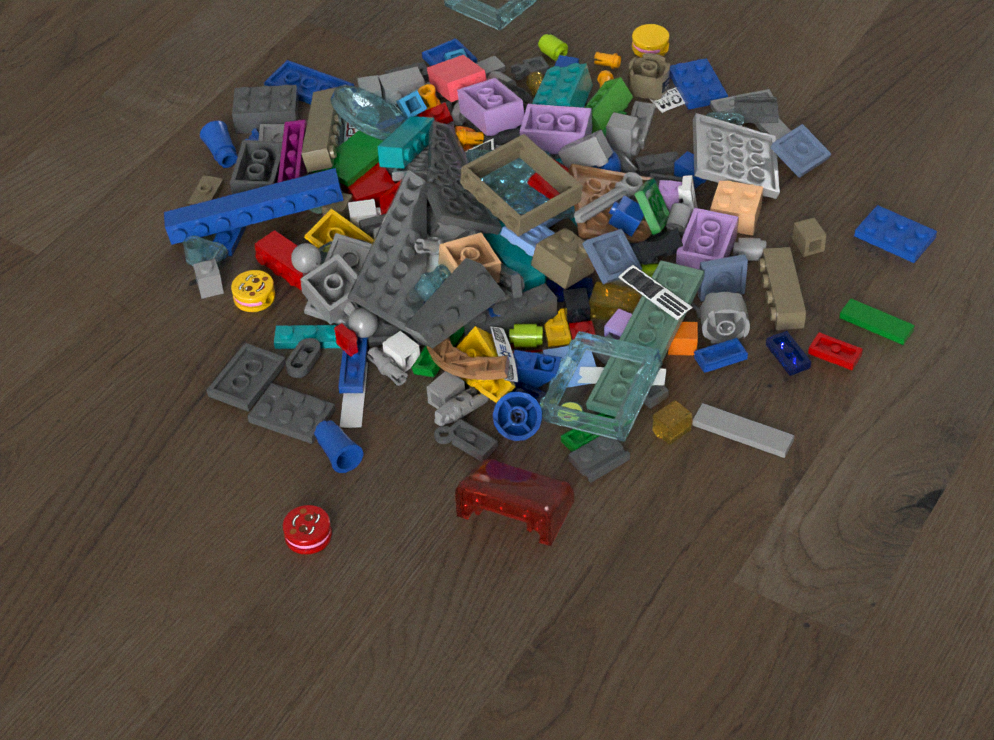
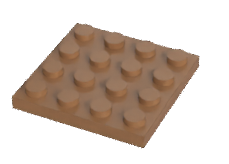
[568,164,663,244]

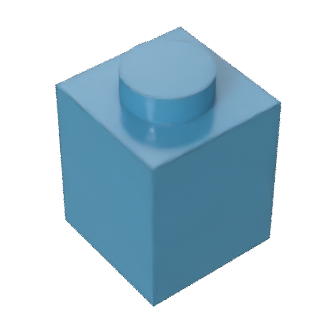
[396,90,427,119]

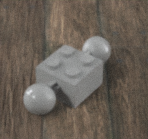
[291,243,378,338]

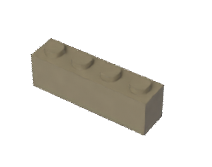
[758,247,806,330]

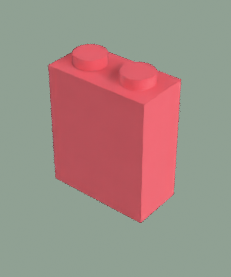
[427,55,486,102]

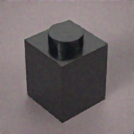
[563,288,590,326]

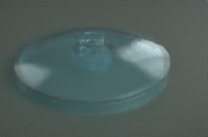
[330,85,407,141]

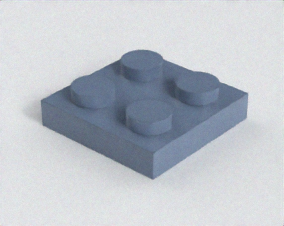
[770,124,831,178]
[582,229,642,285]
[698,254,748,302]

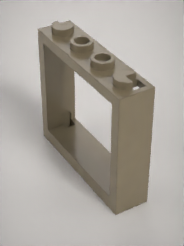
[460,134,583,237]

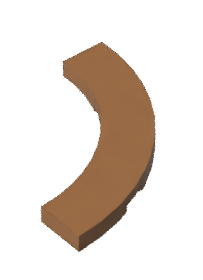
[427,337,510,380]

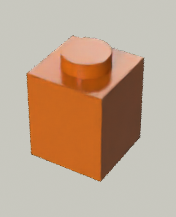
[668,322,698,355]

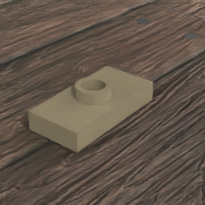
[187,175,224,206]

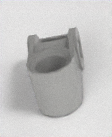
[666,203,692,236]

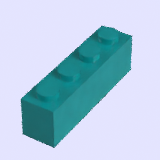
[378,116,434,169]
[482,221,547,293]

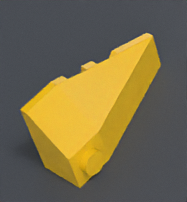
[304,209,373,253]
[456,326,515,403]

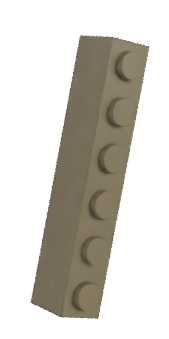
[301,87,345,172]

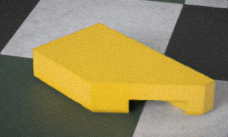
[544,308,571,347]

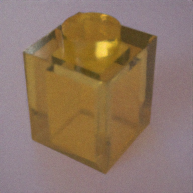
[653,400,692,445]

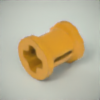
[418,84,441,111]

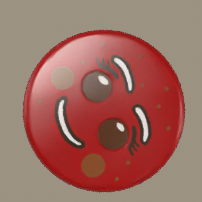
[283,505,332,555]

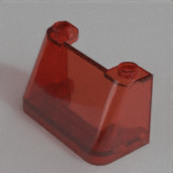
[455,459,574,546]

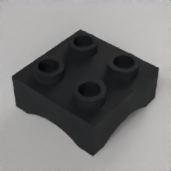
[629,229,683,265]

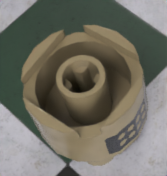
[628,53,670,100]

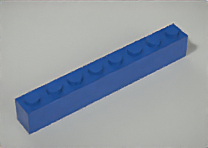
[164,168,344,245]

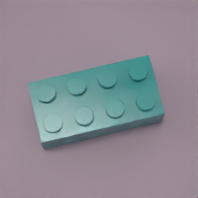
[532,63,593,108]

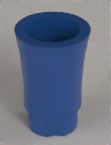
[200,121,238,168]
[314,420,363,473]

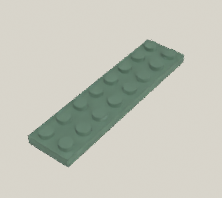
[586,260,705,421]

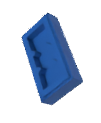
[694,338,748,373]

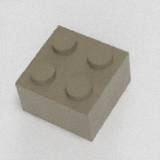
[531,228,595,289]

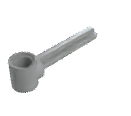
[574,172,643,223]

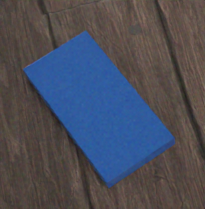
[264,60,355,105]

